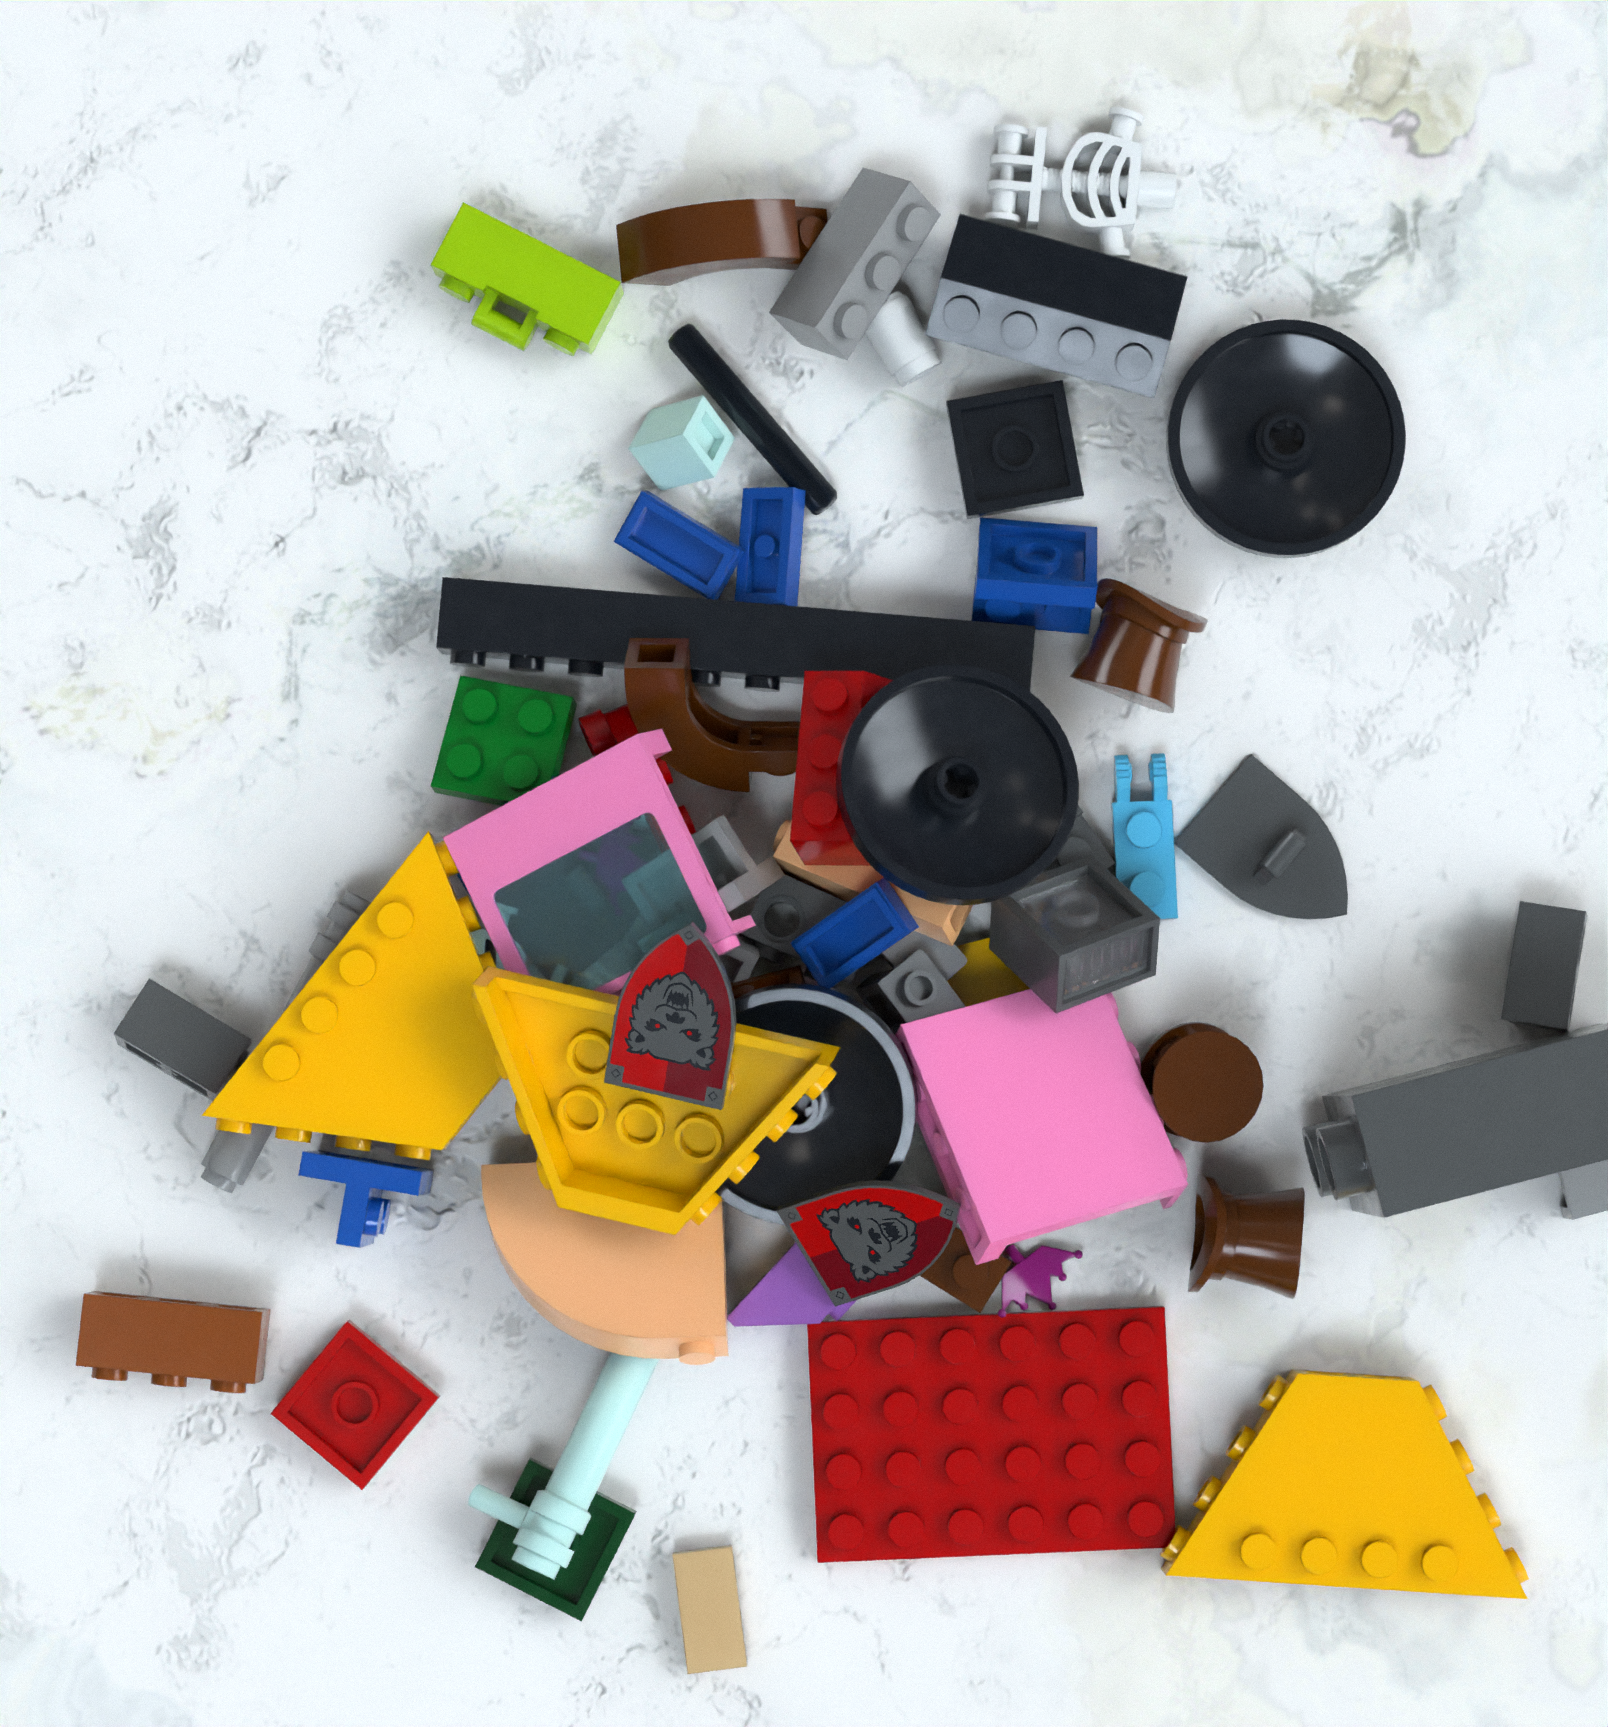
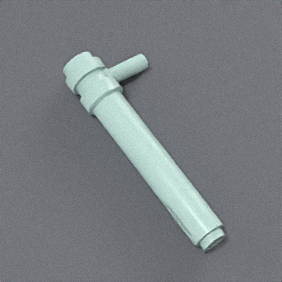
[468,1352,659,1580]

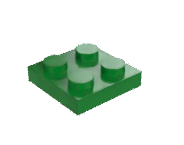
[431,675,577,806]

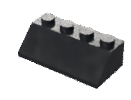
[925,213,1188,398]

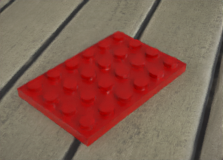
[807,1306,1176,1563]

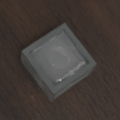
[989,855,1160,1013]

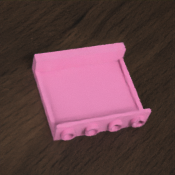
[895,989,1188,1265]

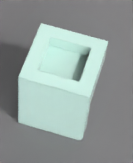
[628,395,735,490]

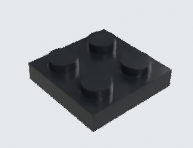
[946,380,1084,519]

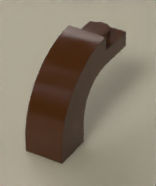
[616,199,828,286]
[624,638,800,792]

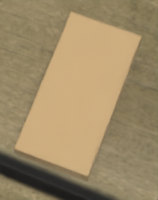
[672,1545,747,1674]

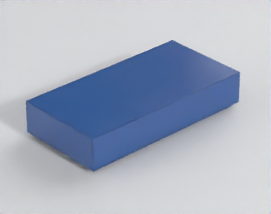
[614,490,745,600]
[791,878,919,989]

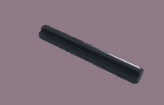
[668,323,837,515]

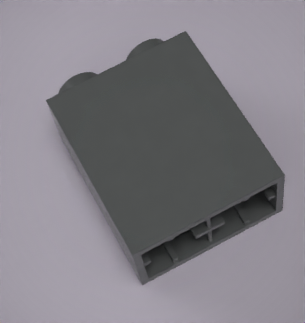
[1302,1023,1608,1218]

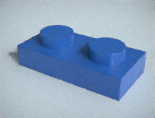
[735,487,806,606]

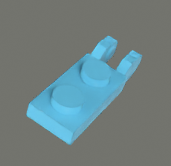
[1111,753,1178,920]

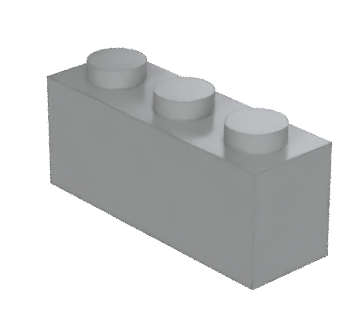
[769,168,941,360]

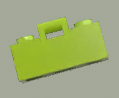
[431,202,624,356]

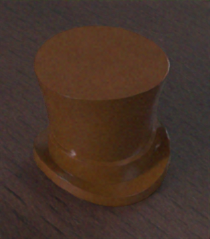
[1070,578,1208,713]
[1140,1022,1264,1143]
[1188,1173,1305,1299]

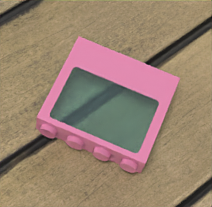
[443,729,756,996]

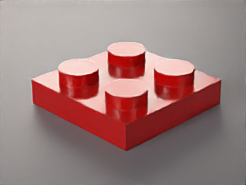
[270,1320,441,1490]

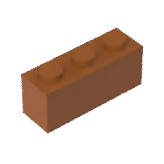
[75,1291,271,1393]

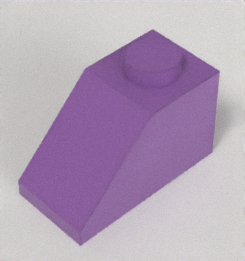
[727,1242,857,1327]

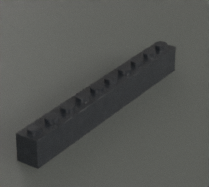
[436,577,1035,692]

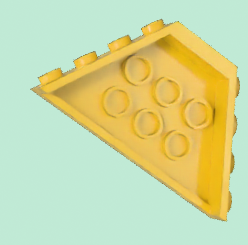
[201,831,502,1160]
[472,966,841,1235]
[1160,1369,1529,1599]

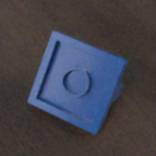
[971,517,1097,634]
[298,1150,434,1248]

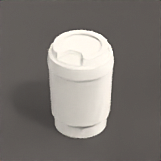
[865,291,942,387]

